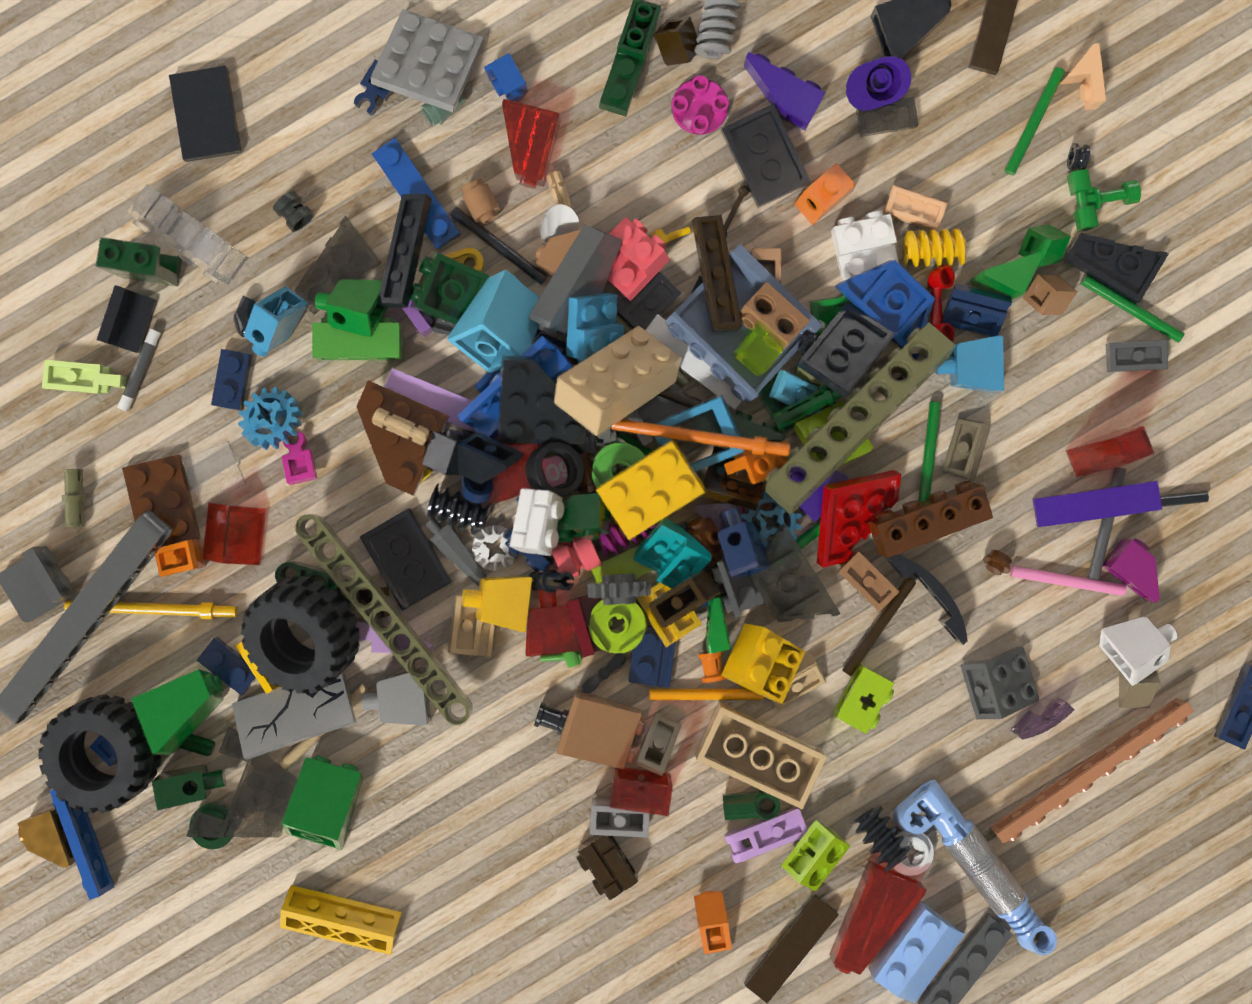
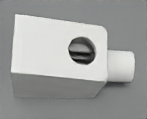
[1099,617,1177,686]

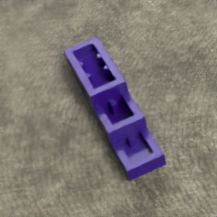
[1032,481,1162,527]

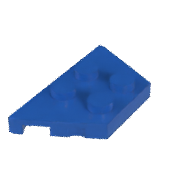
[835,260,935,359]

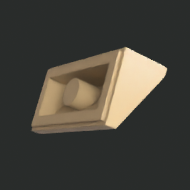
[772,652,827,710]

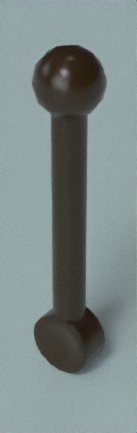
[724,185,749,238]

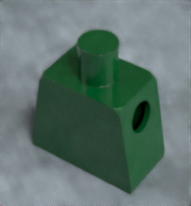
[152,764,226,811]

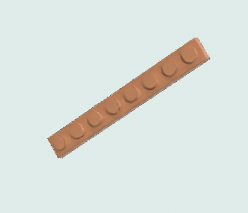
[989,698,1194,844]

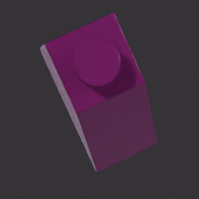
[1102,538,1160,603]

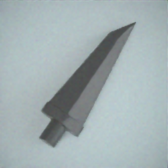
[425,518,487,586]

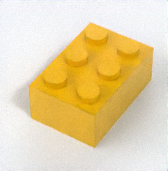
[597,439,705,540]

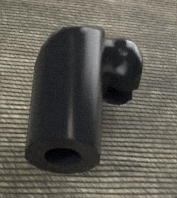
[233,296,256,337]

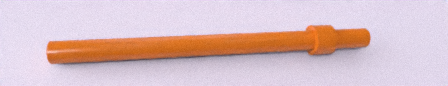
[611,419,790,456]

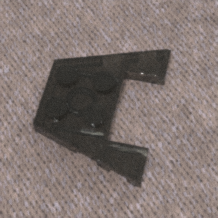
[186,727,298,838]

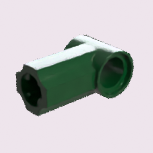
[722,789,780,820]

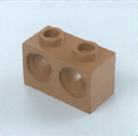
[740,282,810,354]

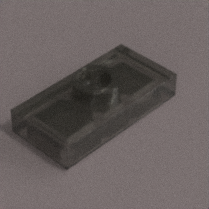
[856,97,919,137]

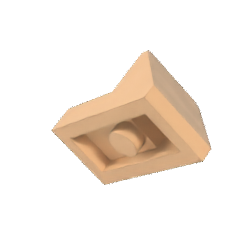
[1060,43,1106,110]

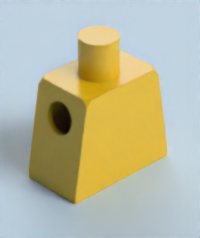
[462,575,532,632]

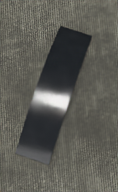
[883,555,968,645]

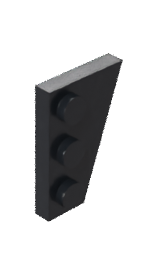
[1063,233,1169,304]

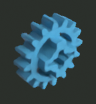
[238,387,303,450]
[741,491,802,553]

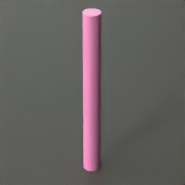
[1010,565,1126,596]

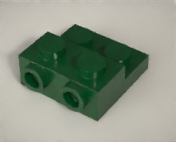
[410,252,489,325]

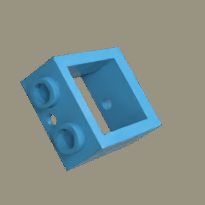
[655,394,744,471]

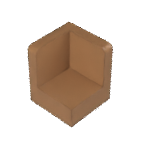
[750,248,781,284]
[1023,274,1078,315]

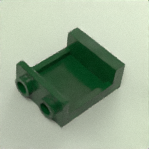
[96,237,182,287]

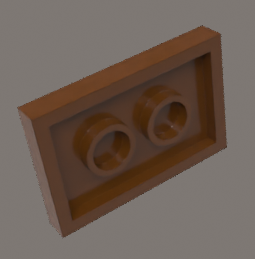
[122,455,201,547]

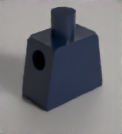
[718,508,772,577]

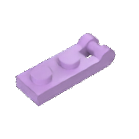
[724,807,808,863]

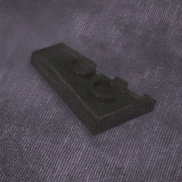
[294,215,382,315]

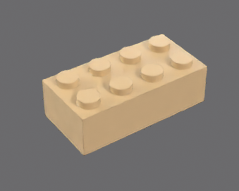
[554,326,682,436]
[695,702,827,810]

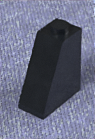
[870,0,951,59]

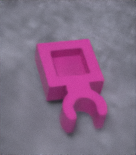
[282,431,318,485]

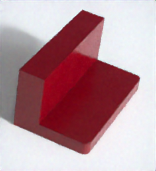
[567,594,613,658]

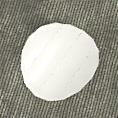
[540,204,580,242]

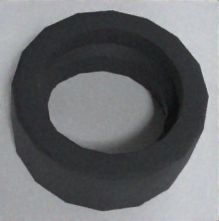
[525,442,584,497]

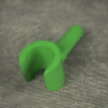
[540,648,582,668]

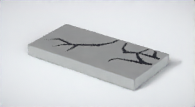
[232,671,357,760]

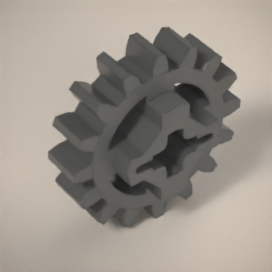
[587,573,651,605]

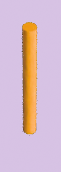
[649,689,764,700]

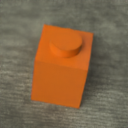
[694,891,732,954]

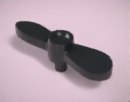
[582,654,626,693]

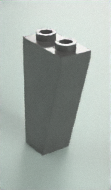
[529,224,623,338]

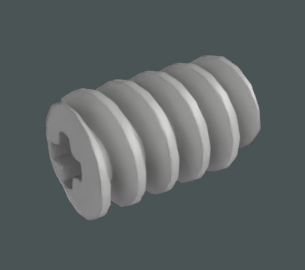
[694,0,741,59]

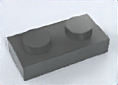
[1105,340,1168,373]

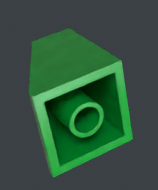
[131,669,224,755]
[281,756,363,850]

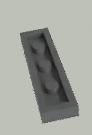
[917,914,1013,1004]

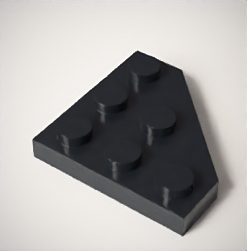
[497,356,587,444]

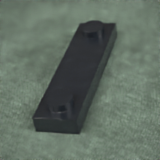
[377,194,432,308]

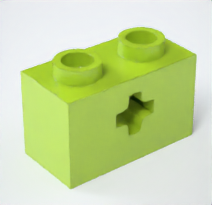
[832,664,895,734]

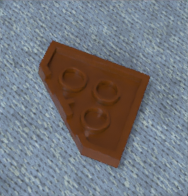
[356,380,450,496]

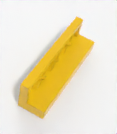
[280,885,402,955]

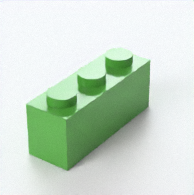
[312,318,404,360]

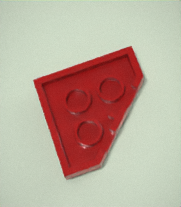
[816,470,902,568]

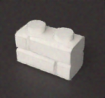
[510,489,564,556]

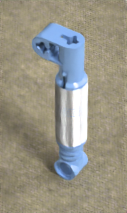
[893,779,1057,956]

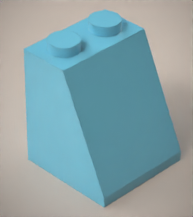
[447,270,539,373]

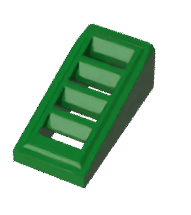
[705,594,731,654]

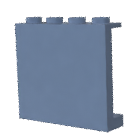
[665,244,823,403]

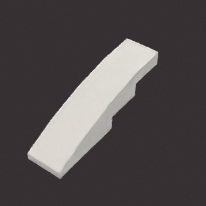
[645,314,742,409]

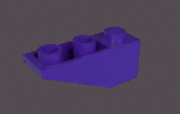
[744,52,825,131]

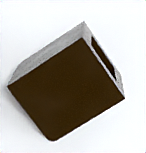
[654,16,699,66]

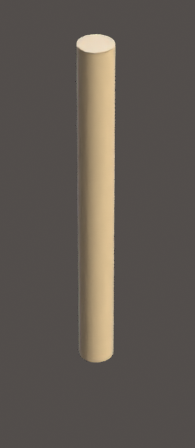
[279,683,370,770]

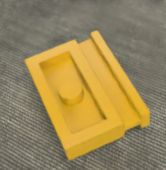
[636,583,702,647]

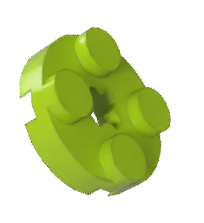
[589,600,647,653]

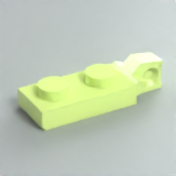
[42,360,128,394]

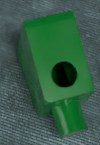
[315,279,388,337]

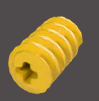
[902,228,966,267]

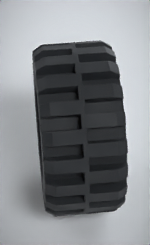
[241,576,360,694]
[38,695,161,813]

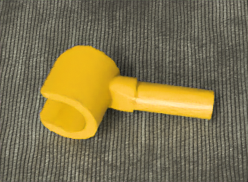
[650,227,691,245]

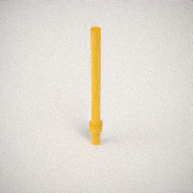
[64,600,238,620]

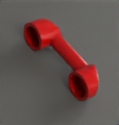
[927,265,955,342]

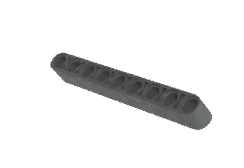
[0,510,173,725]

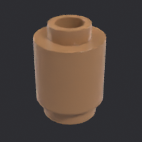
[462,179,501,225]

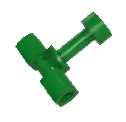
[1067,169,1141,232]

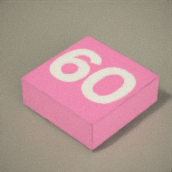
[542,455,568,487]

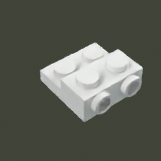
[831,211,899,281]

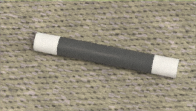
[117,329,161,412]

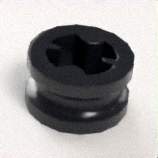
[1067,143,1090,170]

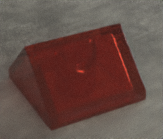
[202,502,267,565]

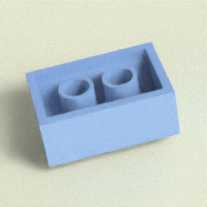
[868,899,965,1003]

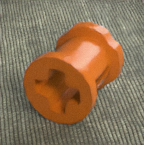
[698,651,727,683]

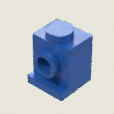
[484,53,528,104]

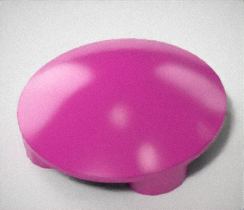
[671,76,729,135]

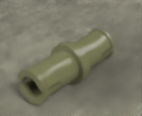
[62,469,86,527]

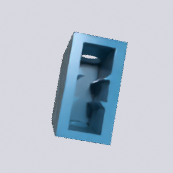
[244,286,308,357]
[935,335,1004,393]

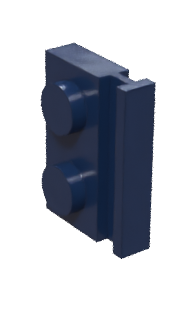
[942,283,1012,337]
[628,626,676,688]

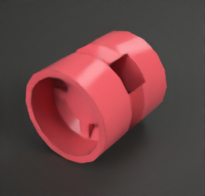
[552,536,602,577]

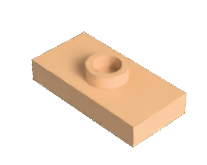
[883,185,948,232]

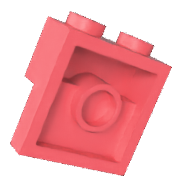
[607,217,670,301]

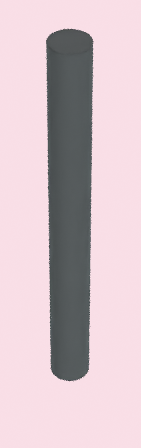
[1088,467,1126,580]

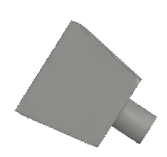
[362,667,431,725]

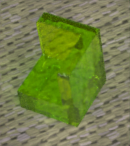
[732,326,783,376]

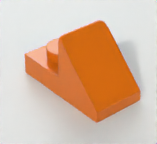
[155,540,205,577]

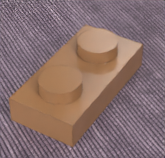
[837,551,899,612]

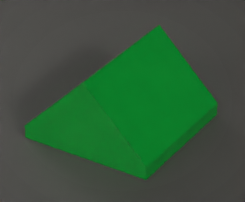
[970,251,1042,300]

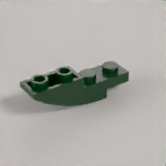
[599,0,661,117]

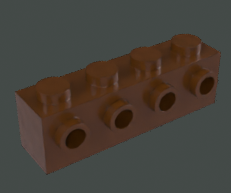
[868,480,993,558]

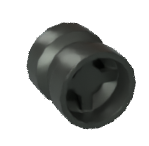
[273,191,314,232]

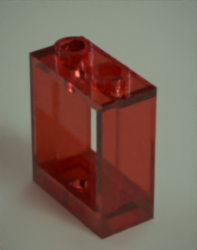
[609,766,673,817]

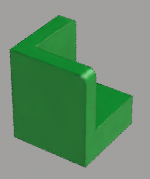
[1018,224,1071,267]

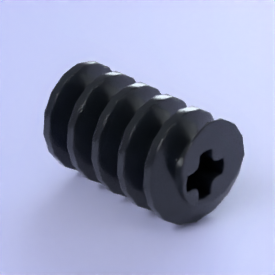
[427,483,493,535]
[850,806,912,873]

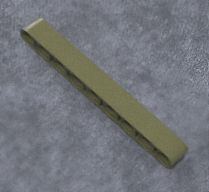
[295,514,473,725]

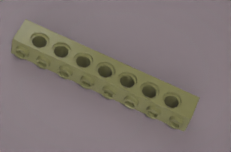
[765,323,955,515]

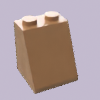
[556,689,645,769]

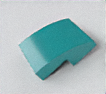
[633,518,712,589]

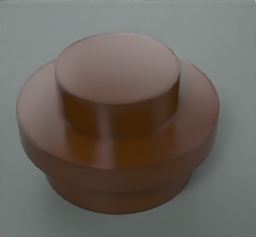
[983,550,1012,575]

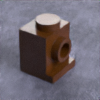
[686,517,724,563]

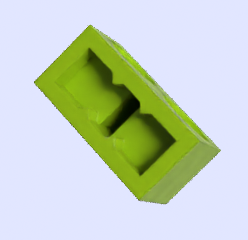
[781,820,850,891]

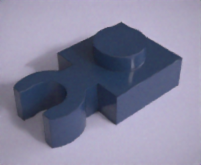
[354,59,393,116]

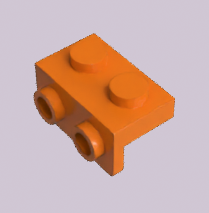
[724,440,790,484]

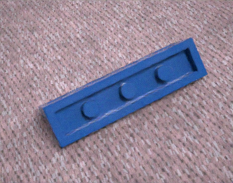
[457,336,573,439]

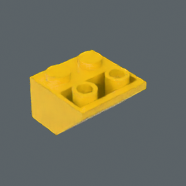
[721,623,806,704]

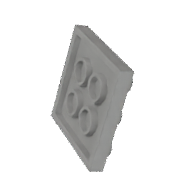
[371,9,484,113]

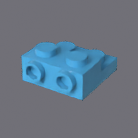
[566,293,624,363]

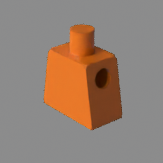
[794,163,856,226]

